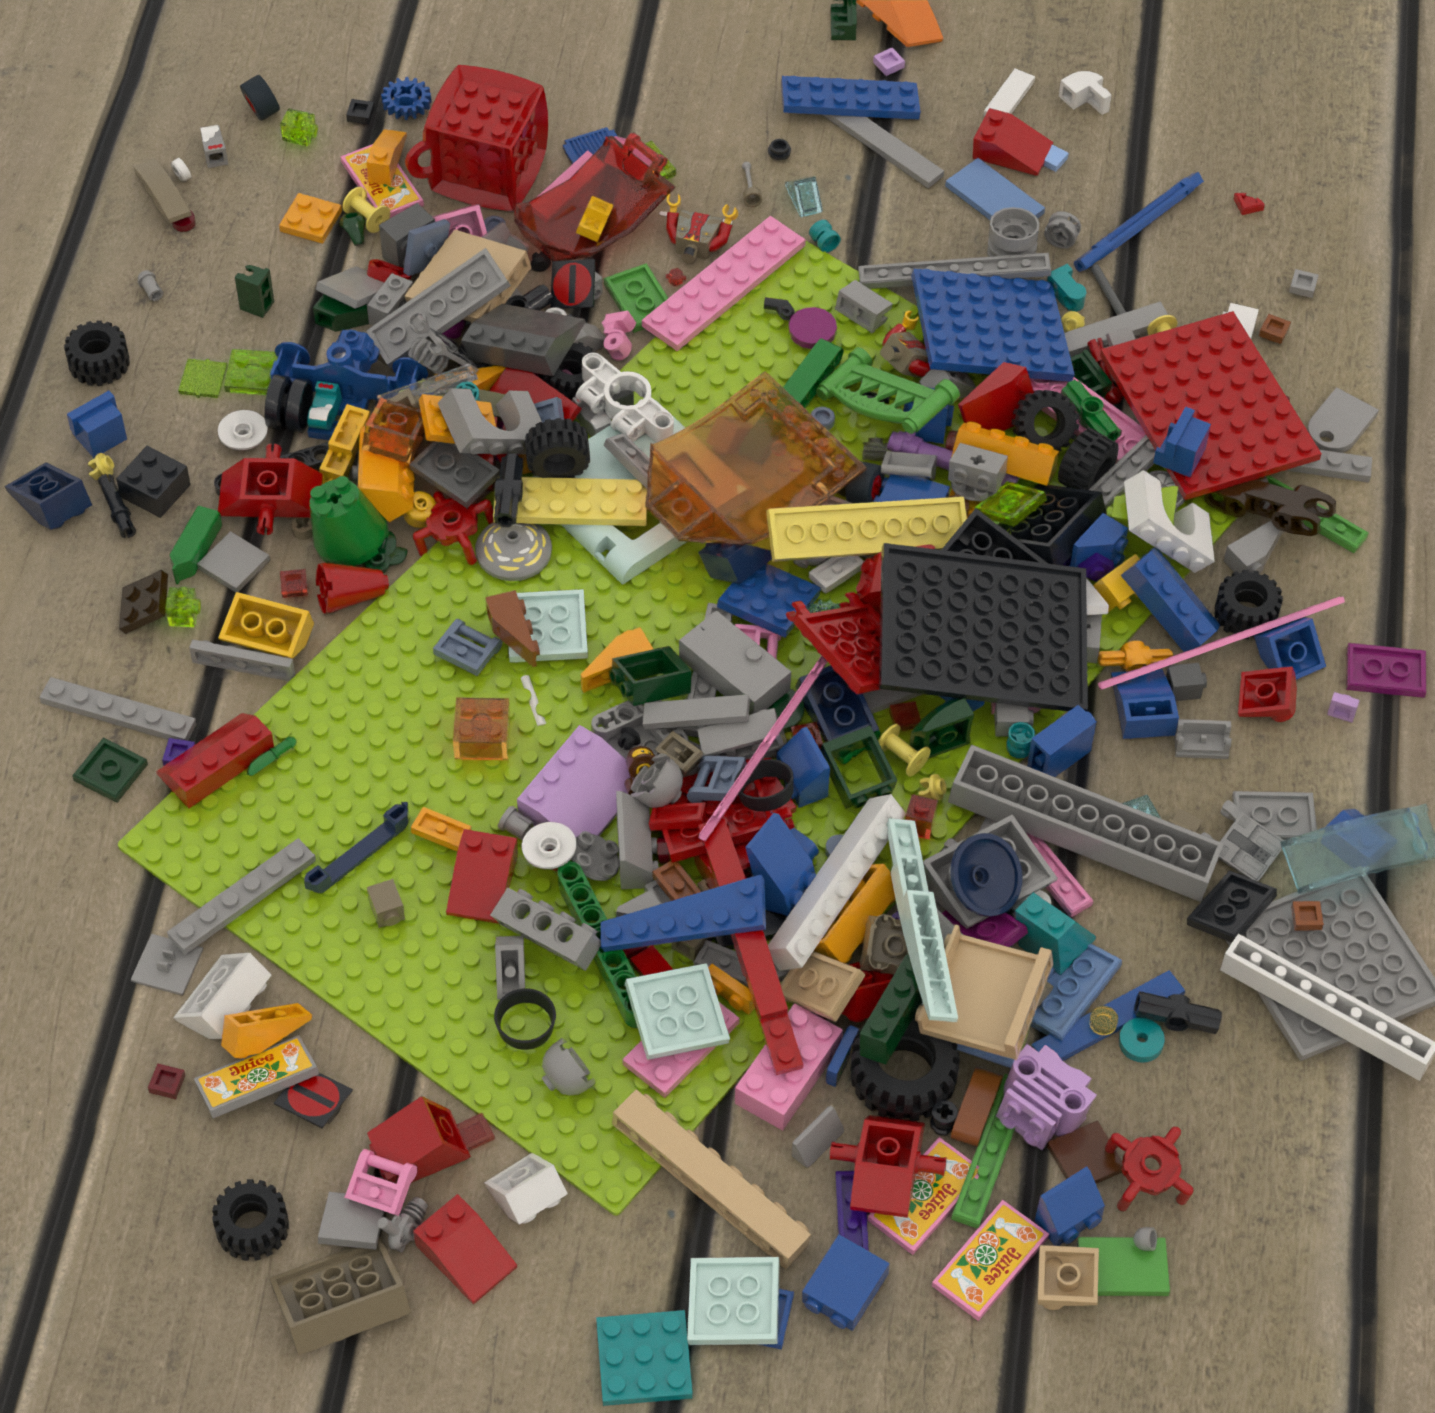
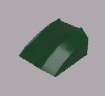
[910,697,974,759]

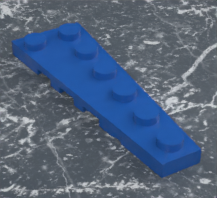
[601,875,766,952]

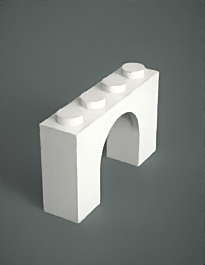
[1124,470,1215,573]

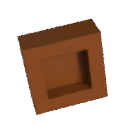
[1259,314,1291,344]
[1291,901,1324,931]

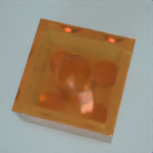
[362,398,425,464]
[453,697,510,760]

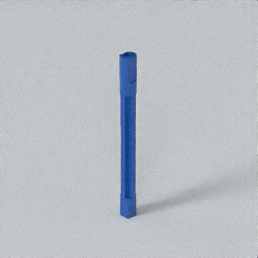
[1074,172,1204,272]

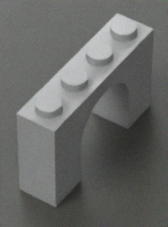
[438,388,542,455]

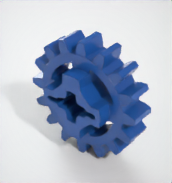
[381,77,432,120]

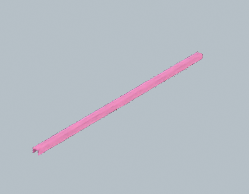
[1098,596,1345,690]
[699,655,828,841]

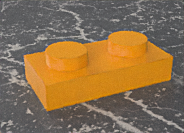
[411,807,472,851]
[708,964,755,1015]

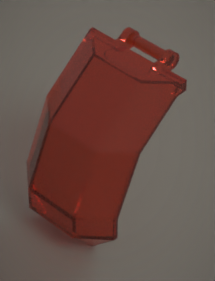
[514,132,675,261]

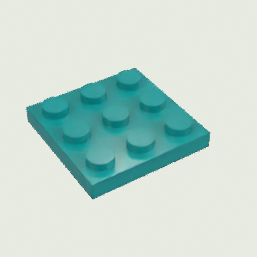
[596,1310,693,1406]

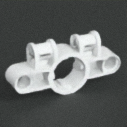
[576,353,674,444]

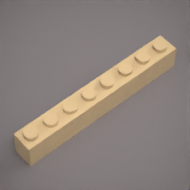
[612,1089,811,1270]

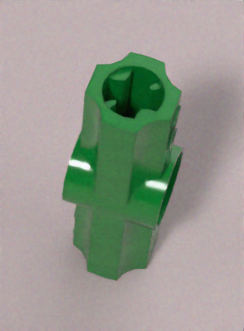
[1061,380,1121,442]

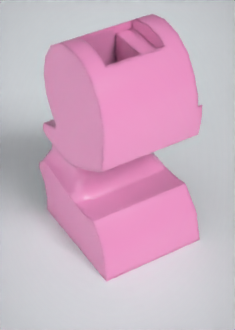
[602,311,636,361]

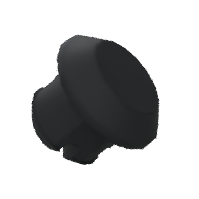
[531,251,551,272]
[617,727,641,750]

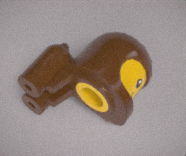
[624,746,655,795]

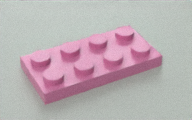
[622,1002,739,1098]

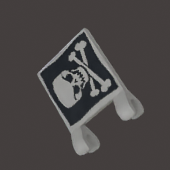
[410,315,479,373]

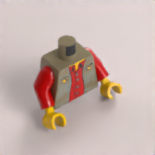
[666,194,738,264]
[880,310,931,378]

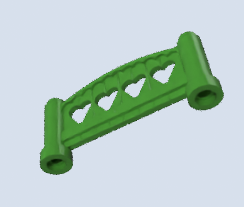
[816,347,960,434]

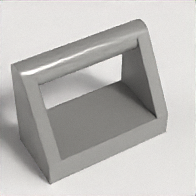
[881,451,937,481]

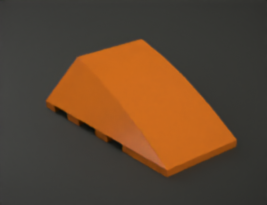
[856,0,943,47]

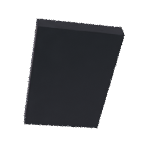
[1187,870,1277,943]

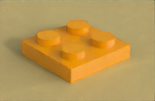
[279,193,342,244]

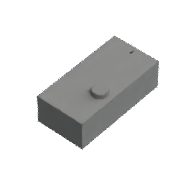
[679,610,791,715]

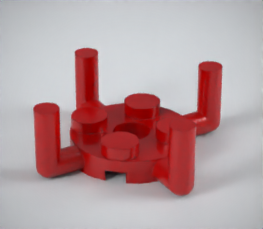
[412,491,494,565]
[1105,1126,1194,1212]

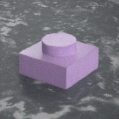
[873,48,905,76]
[1327,692,1360,723]

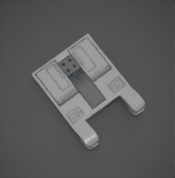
[1201,800,1287,882]

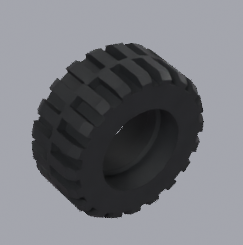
[850,1014,960,1121]

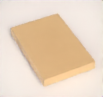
[781,951,865,1022]

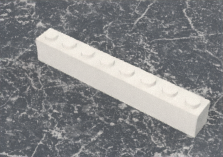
[768,794,906,971]
[1220,934,1435,1081]

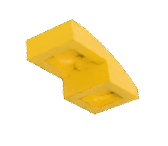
[576,196,613,242]

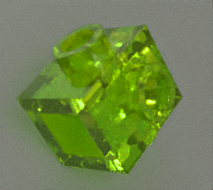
[280,108,318,146]
[165,587,201,627]

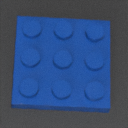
[717,563,821,638]

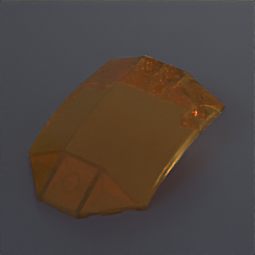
[645,371,866,544]

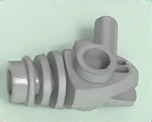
[378,1197,428,1252]

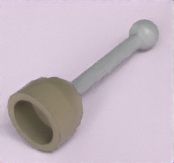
[742,162,762,207]

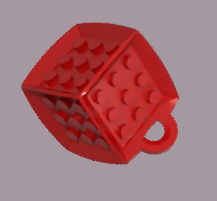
[405,65,548,211]

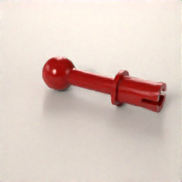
[1087,338,1123,405]

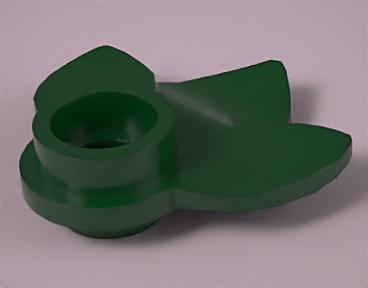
[365,531,408,574]

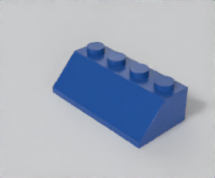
[1121,547,1220,652]

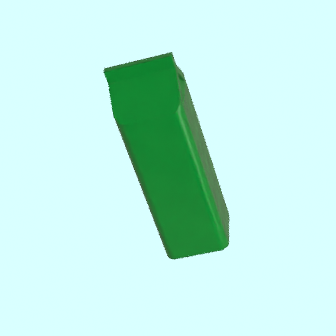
[169,506,223,584]

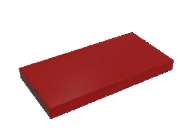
[489,367,582,422]

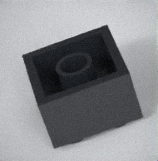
[116,445,191,518]

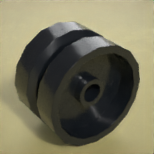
[264,374,313,433]

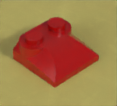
[1238,667,1297,722]

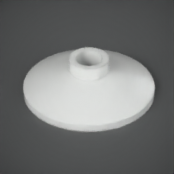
[218,410,268,450]
[522,822,576,869]

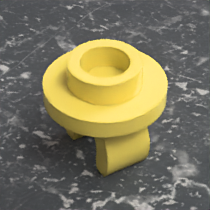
[1061,311,1085,332]
[88,453,114,480]
[919,774,947,801]

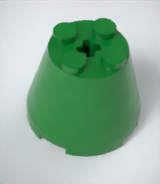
[310,476,389,566]

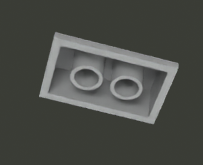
[616,791,658,889]

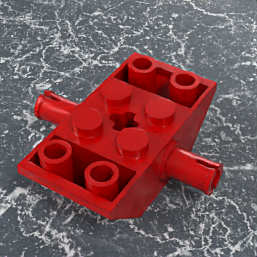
[218,444,323,535]
[830,1115,947,1218]

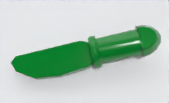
[247,736,297,776]

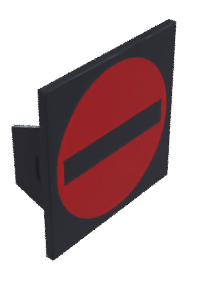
[550,259,596,309]
[274,1073,353,1129]

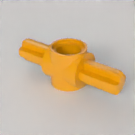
[1097,641,1173,671]

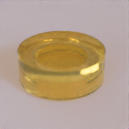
[1089,1006,1118,1035]

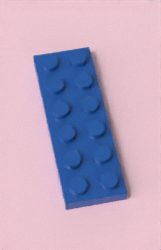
[781,76,921,119]

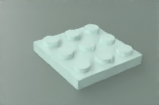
[509,589,588,663]
[625,963,730,1060]
[687,1257,780,1345]

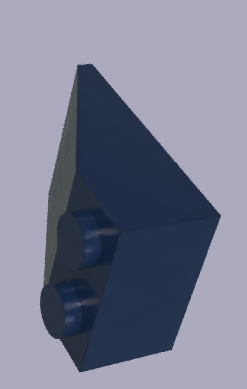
[5,462,92,530]
[795,665,879,742]

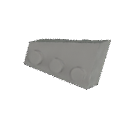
[697,708,787,760]

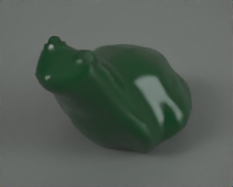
[339,212,365,246]

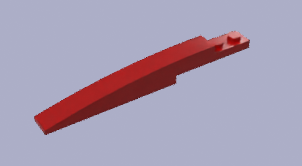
[698,818,804,1075]

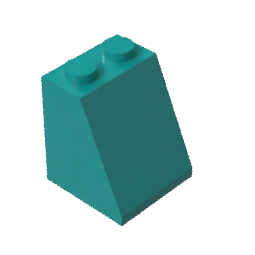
[1015,892,1096,975]

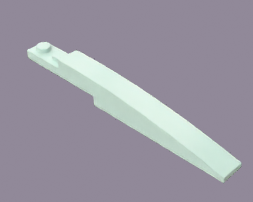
[886,818,958,1022]

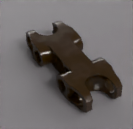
[1205,476,1336,536]

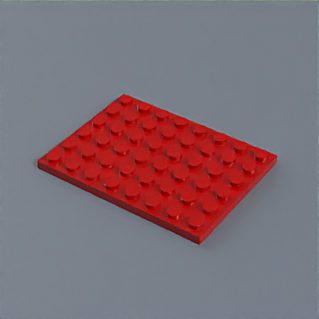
[1100,311,1322,501]

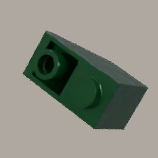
[313,294,369,332]

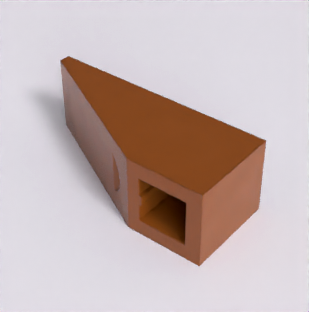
[485,590,540,667]

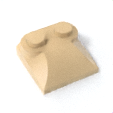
[1038,1245,1099,1310]

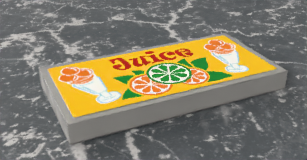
[194,1035,319,1118]

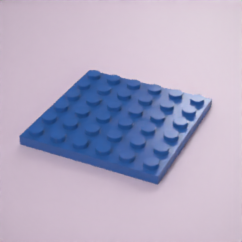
[911,268,1075,382]

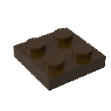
[119,570,168,634]

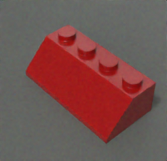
[156,713,274,809]

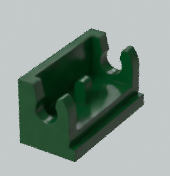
[830,0,857,41]
[235,265,275,318]
[1070,349,1112,398]

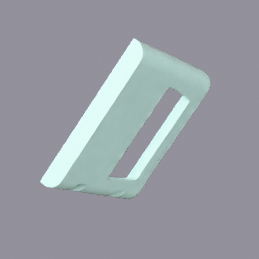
[533,400,754,585]

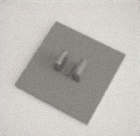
[131,934,203,996]

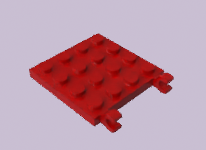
[786,592,880,694]
[662,758,795,863]

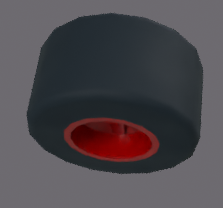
[240,75,280,120]
[845,461,885,504]

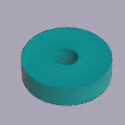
[1119,1018,1165,1063]

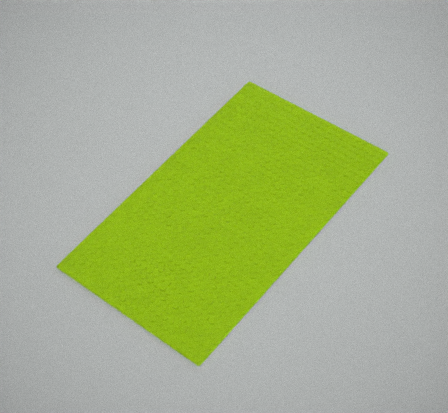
[118,241,1238,1216]

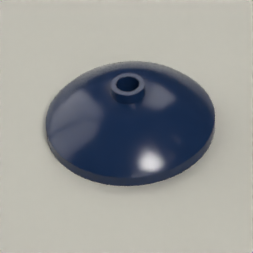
[950,833,1023,917]

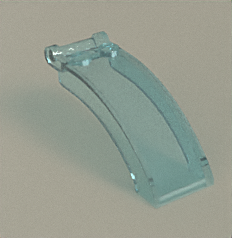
[1280,804,1435,894]

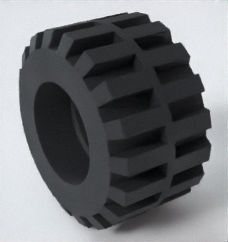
[64,320,130,386]
[538,342,597,401]
[1012,390,1079,452]
[525,418,590,478]
[1058,428,1119,490]
[1214,570,1283,640]
[212,1179,289,1261]

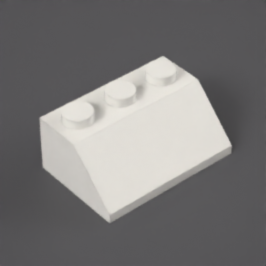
[173,953,271,1039]

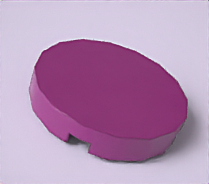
[789,307,837,349]

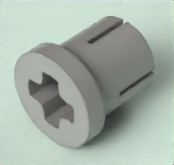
[498,806,534,840]

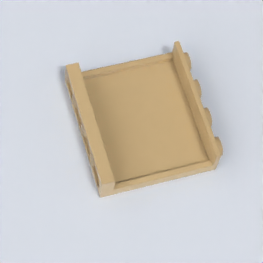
[405,230,532,324]
[915,925,1053,1060]

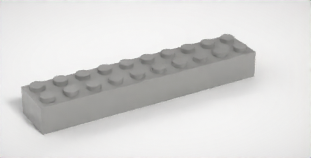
[948,745,1224,902]

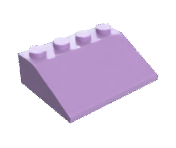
[517,725,630,838]

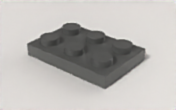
[409,441,500,508]

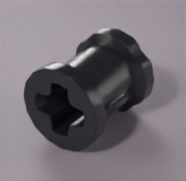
[930,1100,958,1136]

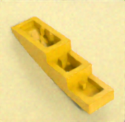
[319,404,370,484]

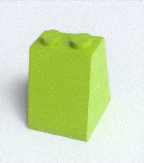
[1106,486,1178,557]

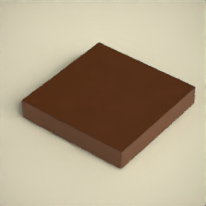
[1047,1120,1122,1184]

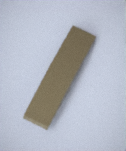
[133,158,191,223]

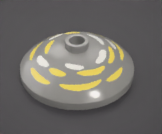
[475,522,552,581]

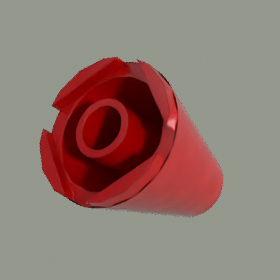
[316,562,389,613]

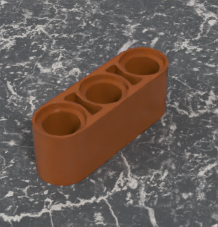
[951,1066,1003,1147]

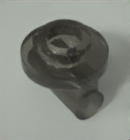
[862,438,888,461]

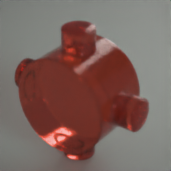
[666,268,686,286]

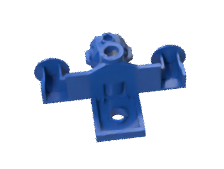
[270,330,428,440]

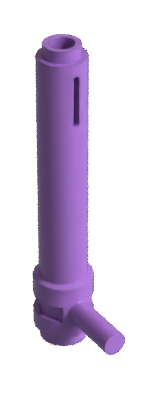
[887,431,1019,490]

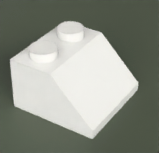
[484,1153,568,1225]

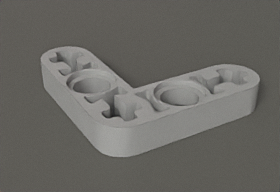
[591,700,688,743]

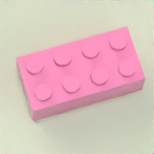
[735,1003,843,1131]

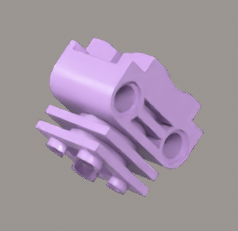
[996,1044,1097,1150]

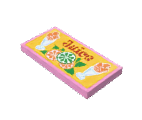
[340,144,424,219]
[867,1137,979,1255]
[932,1200,1049,1321]

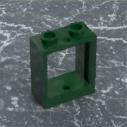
[609,646,691,706]
[820,726,897,809]

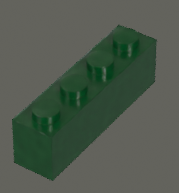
[860,954,922,1065]

